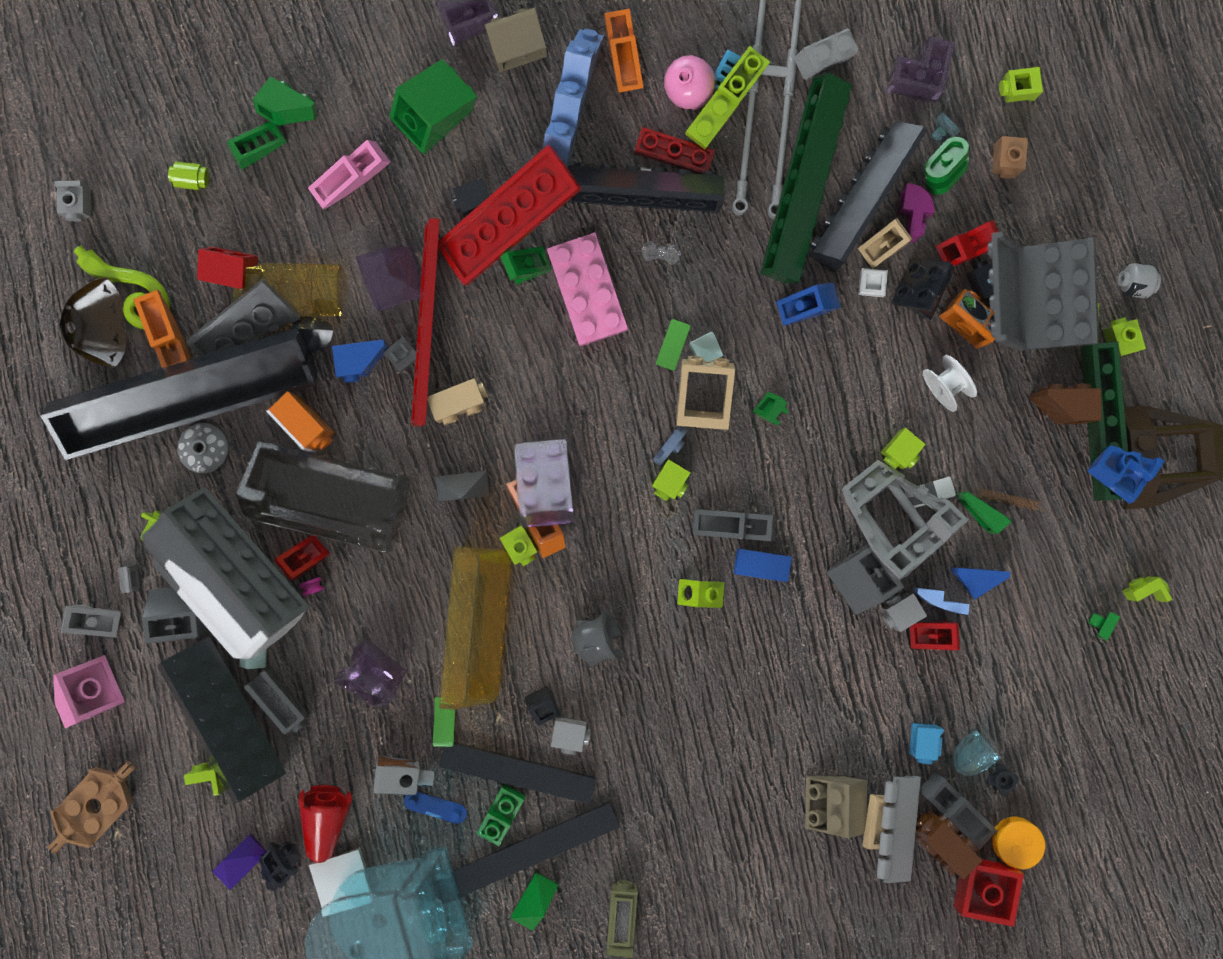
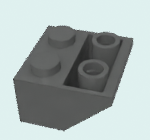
[826,543,904,615]
[142,587,208,644]

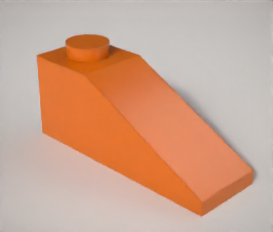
[506,474,566,558]

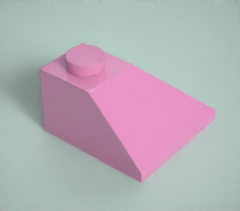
[53,655,125,728]

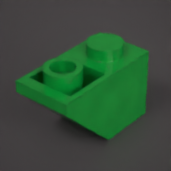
[253,76,317,126]

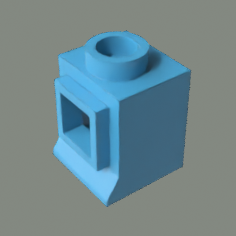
[909,723,944,764]

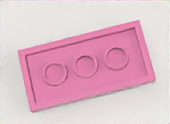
[547,233,628,347]

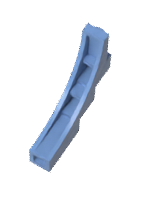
[543,29,604,168]

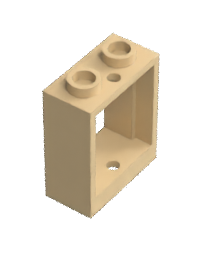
[676,356,735,430]

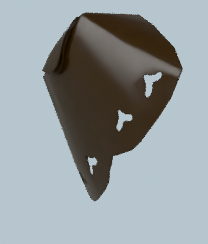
[59,277,127,368]

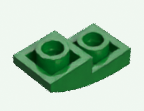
[476,783,526,846]

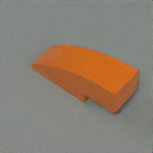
[603,8,644,93]
[133,290,192,368]

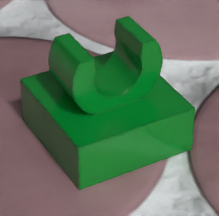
[753,392,789,425]
[1089,612,1120,642]

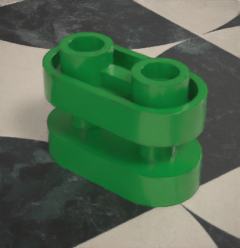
[925,137,969,195]

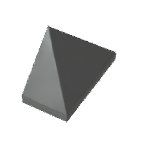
[436,471,490,502]

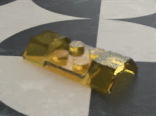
[233,263,341,316]

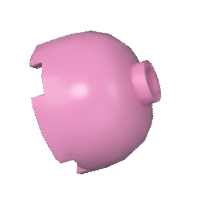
[664,55,716,110]

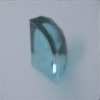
[953,729,1001,776]

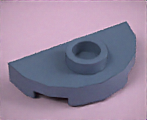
[653,426,691,466]

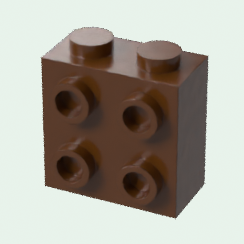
[916,810,982,880]

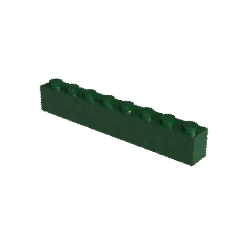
[760,72,852,284]

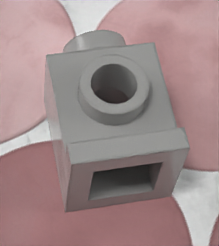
[54,180,92,222]

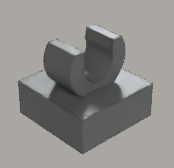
[383,337,416,373]

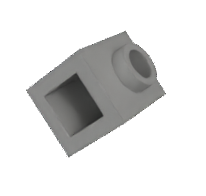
[882,592,927,632]
[551,717,591,755]

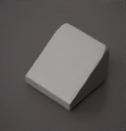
[118,565,140,593]

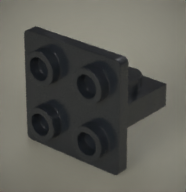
[892,257,954,320]

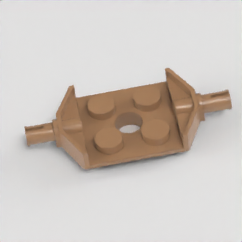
[47,761,136,854]

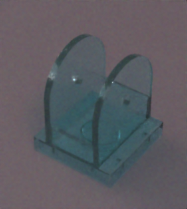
[306,847,473,959]

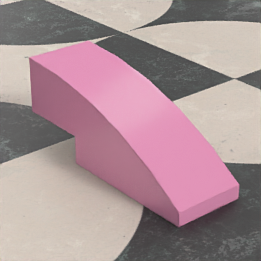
[308,140,390,209]

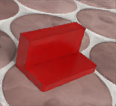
[197,247,258,289]

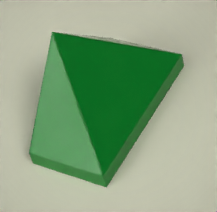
[510,871,558,931]

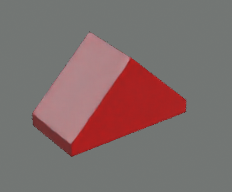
[274,534,330,581]
[910,620,960,650]

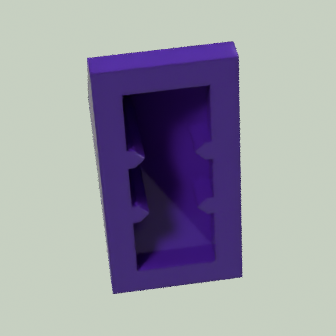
[212,834,267,890]

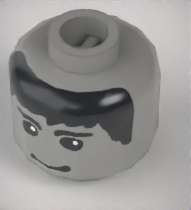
[1118,263,1161,299]

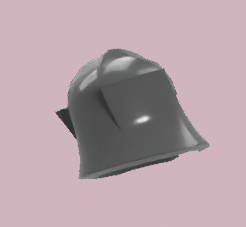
[571,611,625,667]

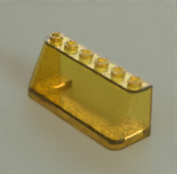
[439,545,512,710]

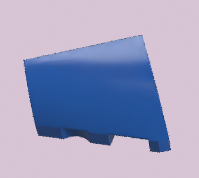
[1087,445,1165,504]

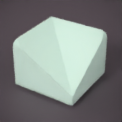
[689,331,723,361]

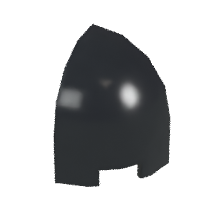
[291,316,333,352]

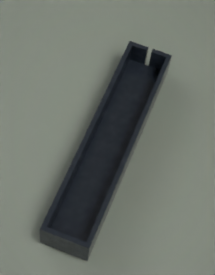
[40,327,317,460]

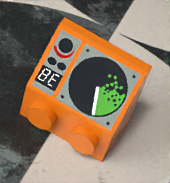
[939,289,995,349]

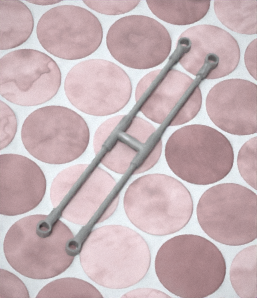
[732,0,802,219]

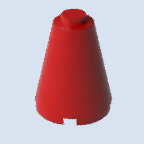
[298,785,352,863]

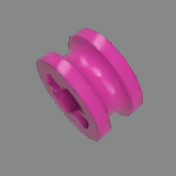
[298,577,325,597]

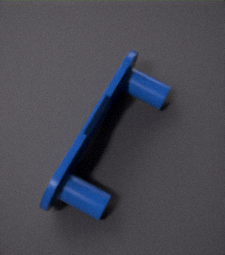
[404,791,467,824]

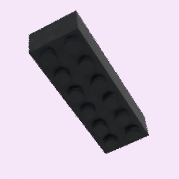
[157,636,287,804]

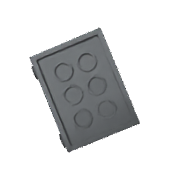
[988,232,1099,351]

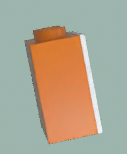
[266,391,335,452]

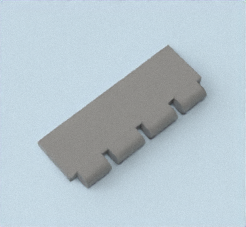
[876,776,921,883]

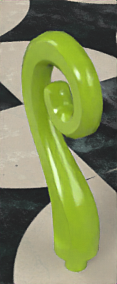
[74,246,170,330]

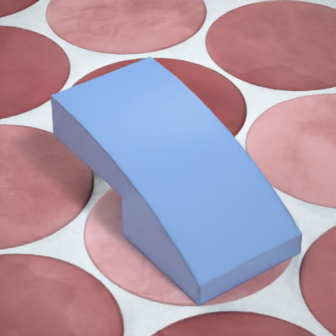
[912,587,969,615]

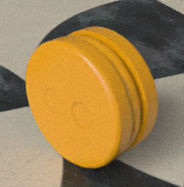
[991,816,1046,870]

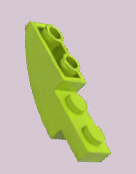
[685,46,770,149]

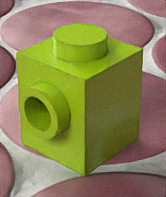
[1102,317,1146,356]
[881,428,926,470]
[651,459,690,501]
[499,525,539,566]

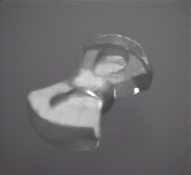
[642,240,681,265]

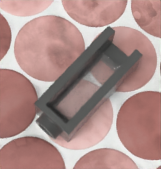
[244,666,310,735]

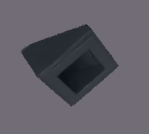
[524,686,561,726]

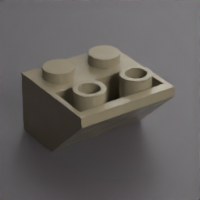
[485,8,547,73]
[805,776,867,839]

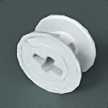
[923,354,977,412]

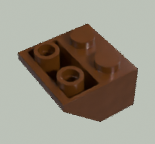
[1030,384,1102,424]

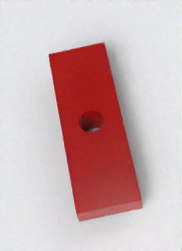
[634,127,715,174]

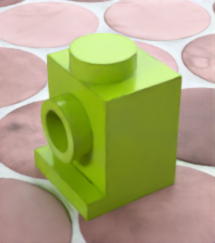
[999,67,1043,103]

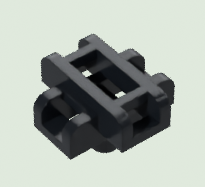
[258,841,301,891]

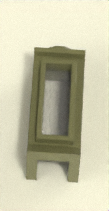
[607,880,638,958]

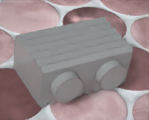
[794,28,858,80]

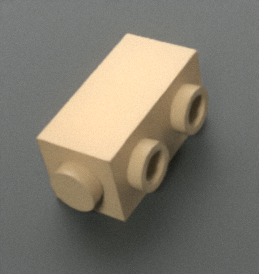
[427,378,488,425]

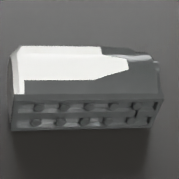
[141,487,309,659]

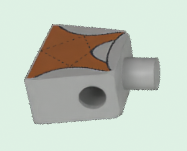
[373,756,434,795]

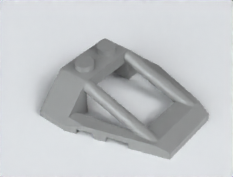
[842,460,969,580]

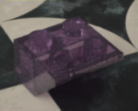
[435,0,497,45]

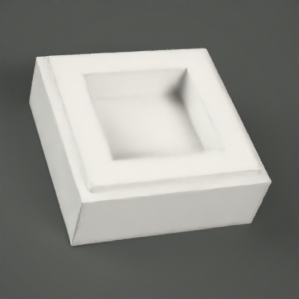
[858,268,888,297]

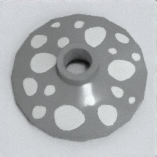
[177,423,229,474]

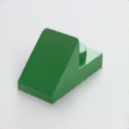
[500,246,552,284]

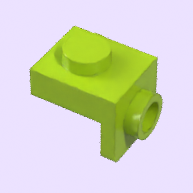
[1122,576,1172,602]
[184,763,226,796]

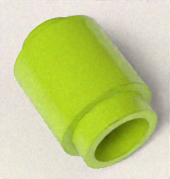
[168,161,210,190]

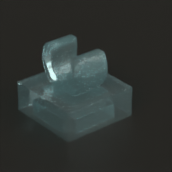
[931,112,961,143]

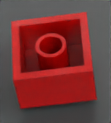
[953,859,1024,927]

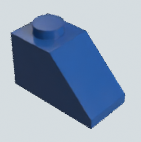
[776,283,841,326]
[332,339,389,383]

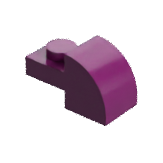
[897,183,934,243]

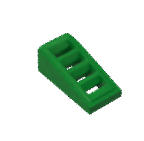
[227,121,286,170]
[956,491,1012,534]

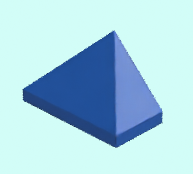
[951,567,1010,599]

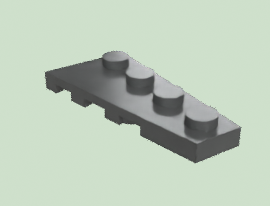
[186,278,301,357]

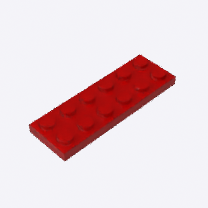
[438,145,582,285]

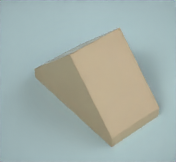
[858,218,912,269]

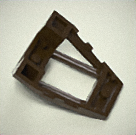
[1123,405,1223,510]

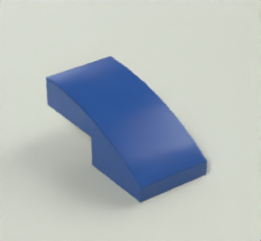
[733,548,792,582]

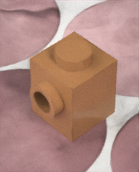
[992,136,1028,179]

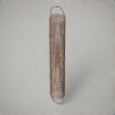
[972,488,1046,511]

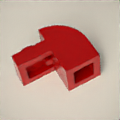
[936,220,999,267]

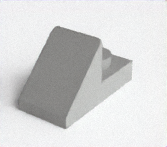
[61,604,121,637]

